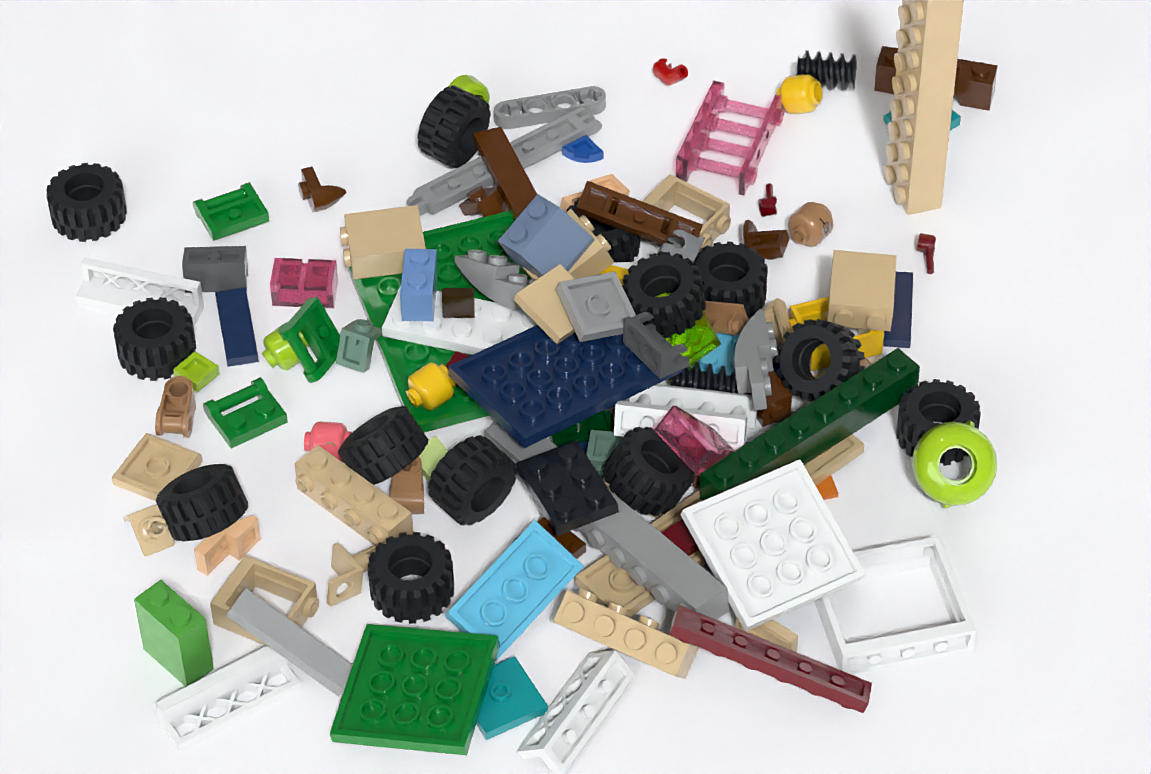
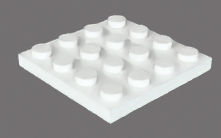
[681,460,866,632]

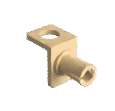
[123,504,175,556]
[327,543,376,607]

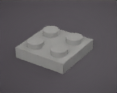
[556,272,636,342]

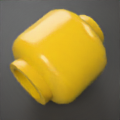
[777,74,823,114]
[406,363,456,411]

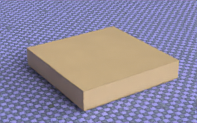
[513,264,575,344]
[111,433,203,501]

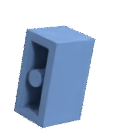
[400,249,438,322]

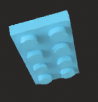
[444,520,584,662]

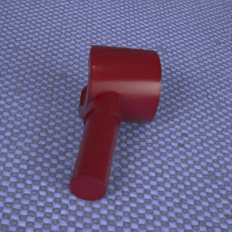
[758,183,777,217]
[917,233,936,274]

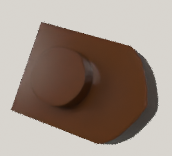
[298,166,346,212]
[459,186,507,217]
[742,220,790,260]

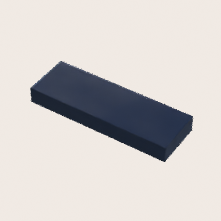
[883,271,913,348]
[215,287,259,367]

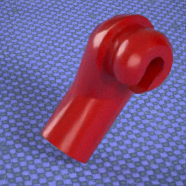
[652,58,688,85]

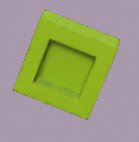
[173,351,220,393]

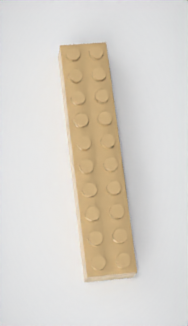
[884,0,964,215]

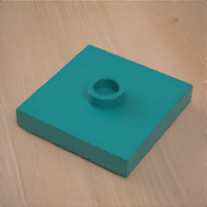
[476,657,548,740]

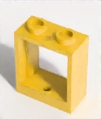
[788,297,884,371]

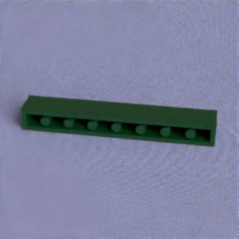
[700,348,920,501]

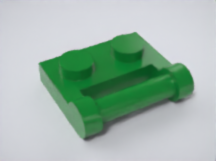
[192,182,269,241]
[278,297,340,383]
[203,377,288,449]

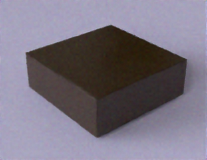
[442,288,475,318]

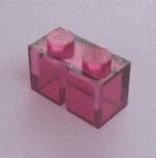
[270,258,338,308]

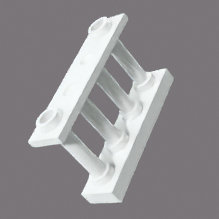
[614,384,757,450]

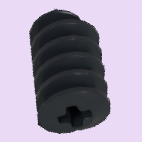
[796,50,857,90]
[671,361,738,393]

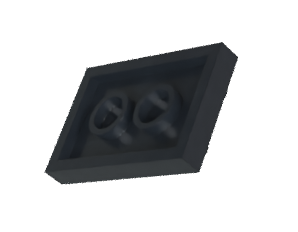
[516,440,619,536]

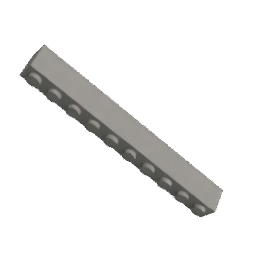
[484,422,729,620]

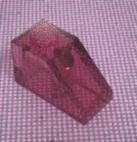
[654,405,735,475]

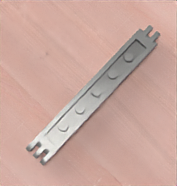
[406,106,602,216]

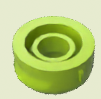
[912,420,998,508]

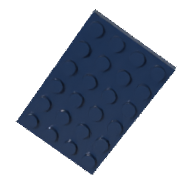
[449,325,683,448]

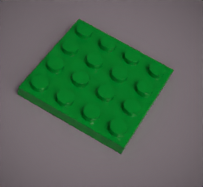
[330,624,500,756]

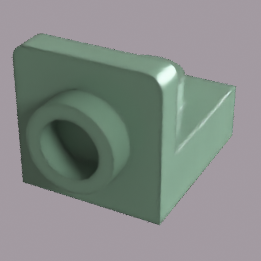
[336,319,382,373]
[586,430,623,480]

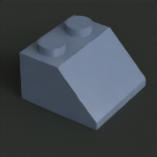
[498,194,594,278]

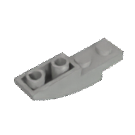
[455,250,537,310]
[734,310,778,411]

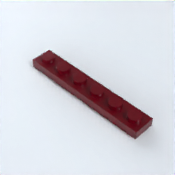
[669,605,872,713]

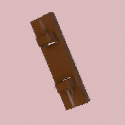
[575,181,703,246]

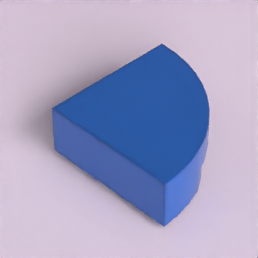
[562,135,604,163]

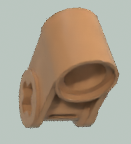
[155,376,196,438]
[390,456,424,514]

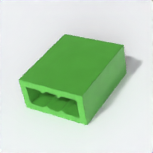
[134,580,214,687]

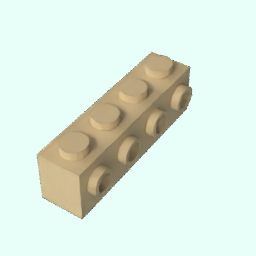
[294,445,413,546]
[553,588,699,679]

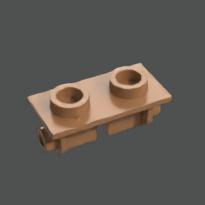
[687,301,749,336]

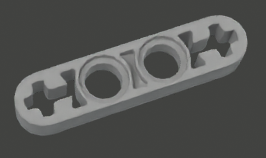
[494,86,606,129]

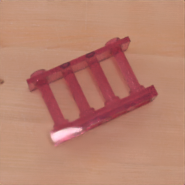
[676,80,784,196]

